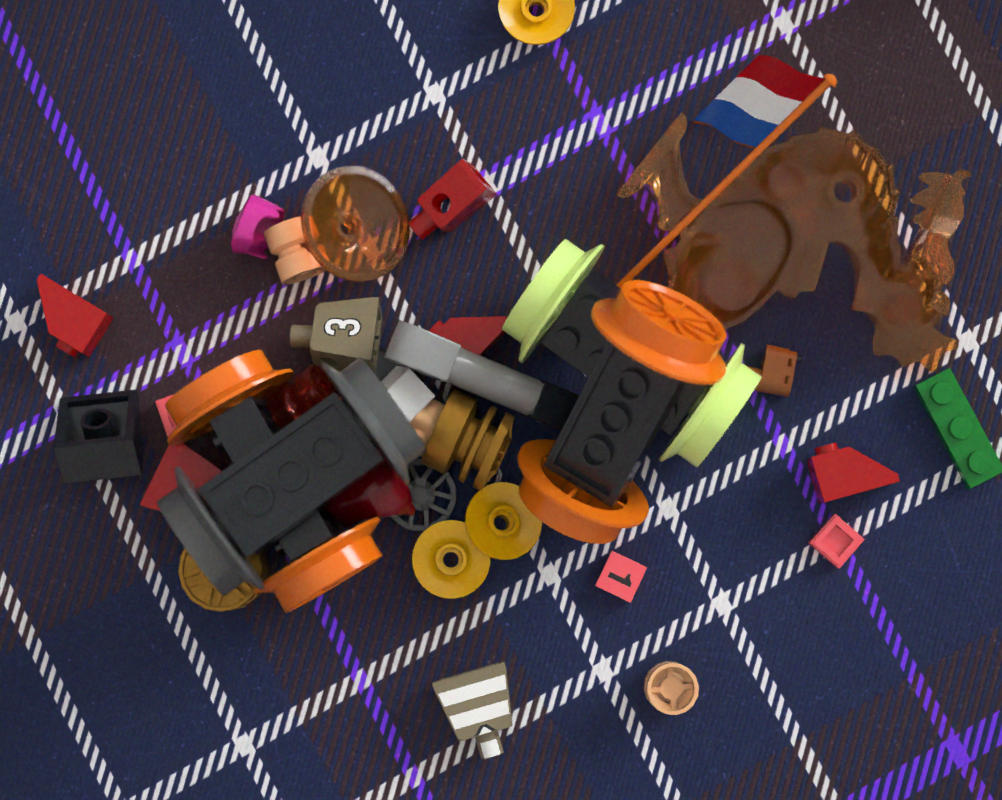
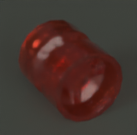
[267,364,342,429]

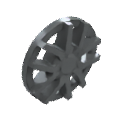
[391,459,457,531]

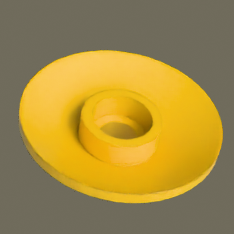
[498,0,575,45]
[465,482,542,560]
[412,520,490,599]

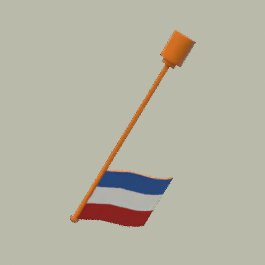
[616,55,837,288]

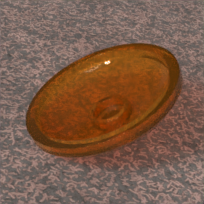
[301,166,410,282]

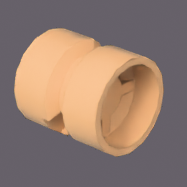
[263,216,329,285]
[644,661,699,715]

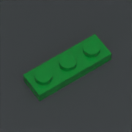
[913,368,1002,490]

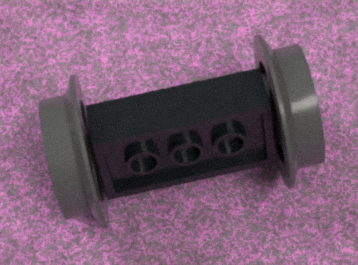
[157,357,427,596]

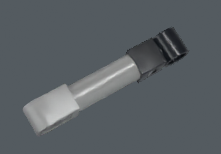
[384,320,579,431]

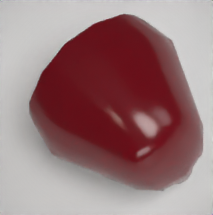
[324,449,416,529]

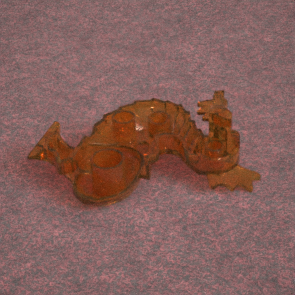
[616,113,972,372]

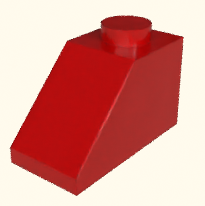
[37,273,114,358]
[429,316,507,356]
[806,442,900,504]

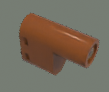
[747,344,802,397]

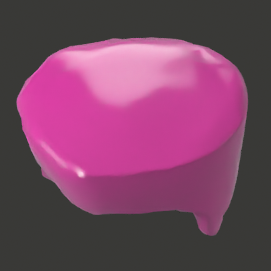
[231,194,285,259]

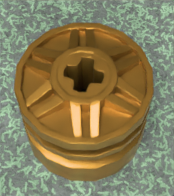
[421,389,515,491]
[178,548,270,612]

